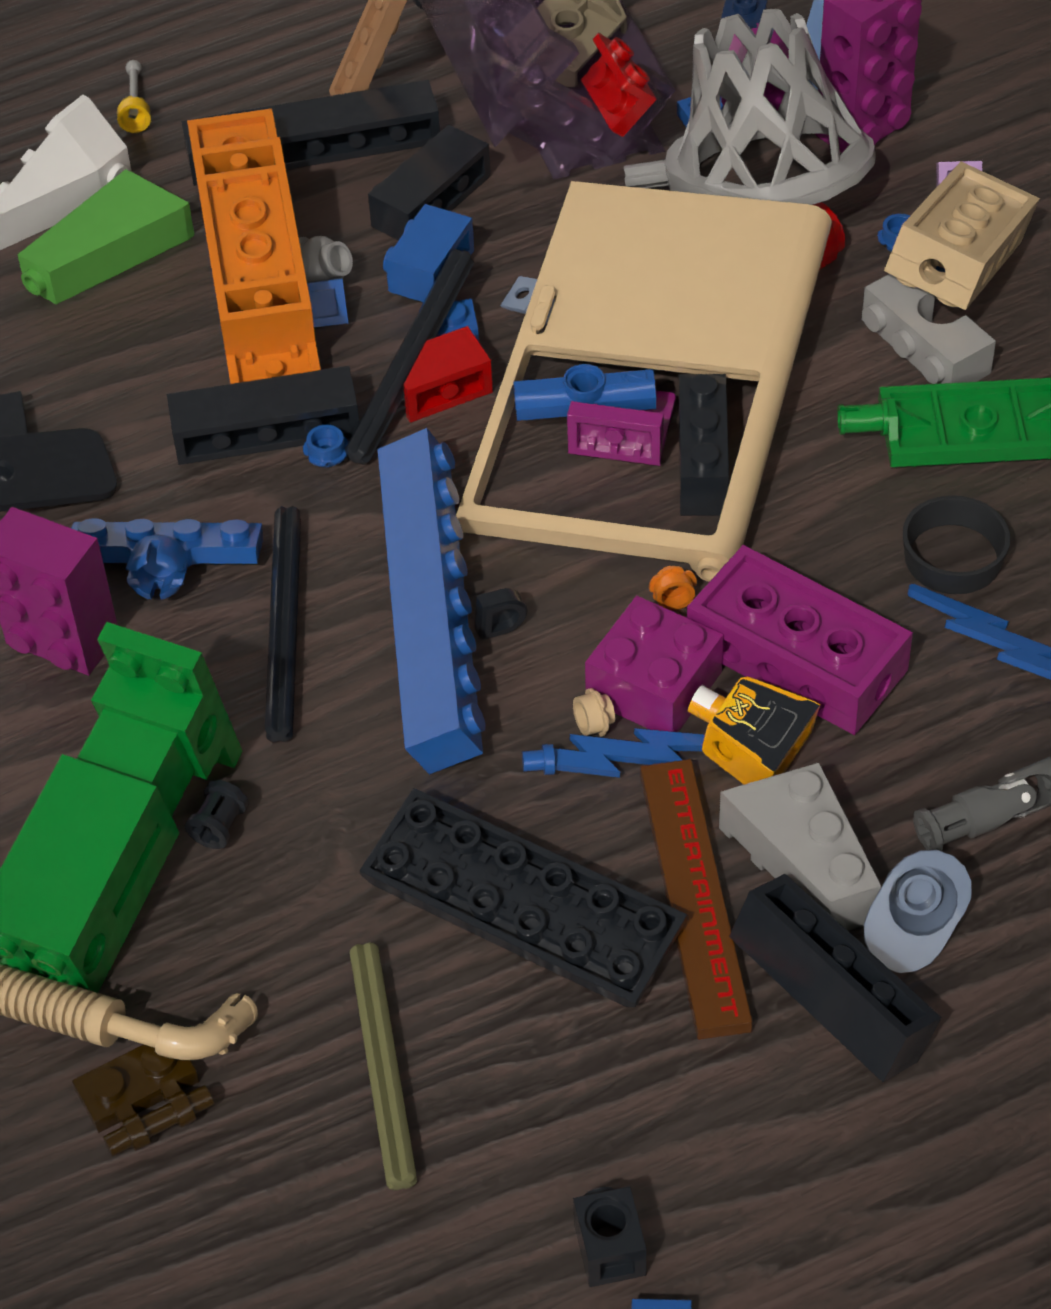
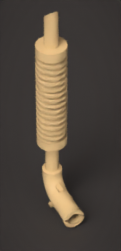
[0,964,258,1060]

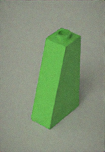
[17,169,194,305]

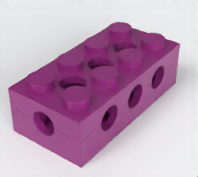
[815,0,922,153]
[687,545,913,736]

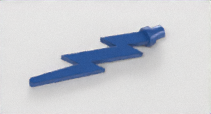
[907,584,1051,680]
[522,728,705,778]

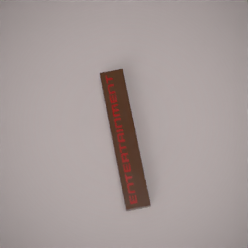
[640,759,752,1040]

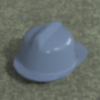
[864,850,971,973]

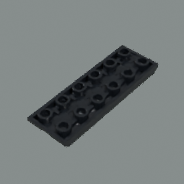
[359,788,688,1007]

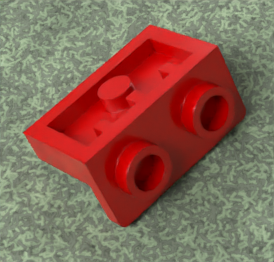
[581,33,657,137]

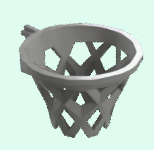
[624,9,876,205]

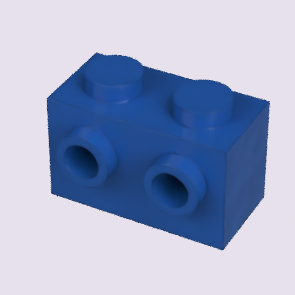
[383,204,474,302]

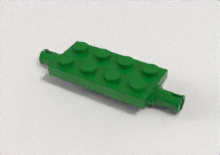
[837,378,1051,467]

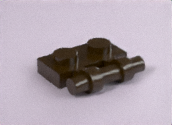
[72,1044,214,1157]

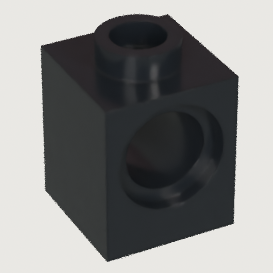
[573,1186,646,1288]

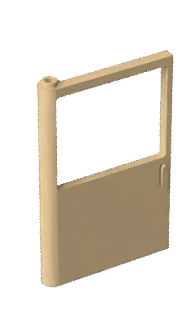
[456,181,832,582]

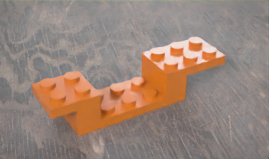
[187,108,321,384]

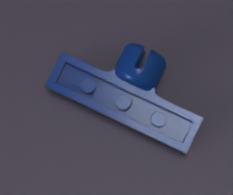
[72,518,263,599]

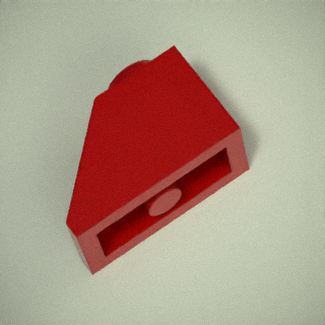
[403,326,493,423]

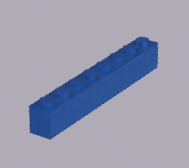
[377,428,485,774]

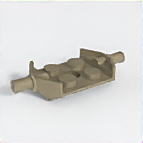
[508,0,627,99]

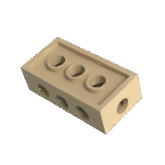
[884,161,1040,310]

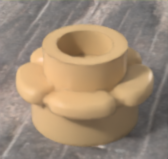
[573,688,615,737]

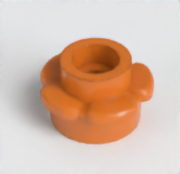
[649,566,697,611]

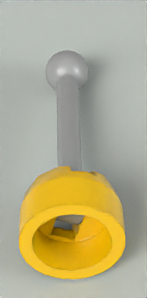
[117,60,151,133]

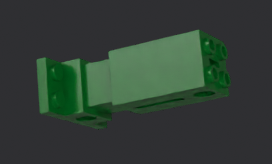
[0,622,243,993]

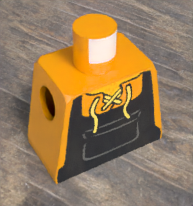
[688,676,820,785]

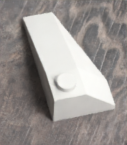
[0,95,132,250]

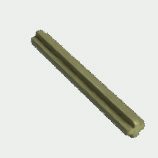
[350,942,417,1191]

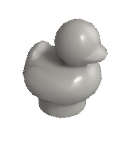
[299,236,353,283]

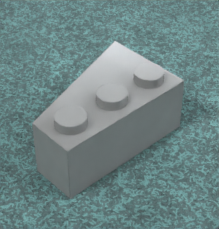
[719,763,881,931]

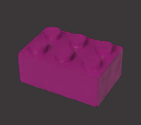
[0,507,118,676]

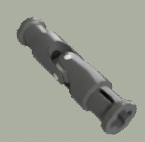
[913,756,1051,851]

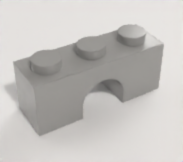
[862,274,996,384]

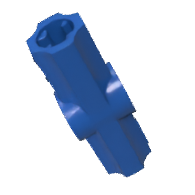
[513,364,656,421]

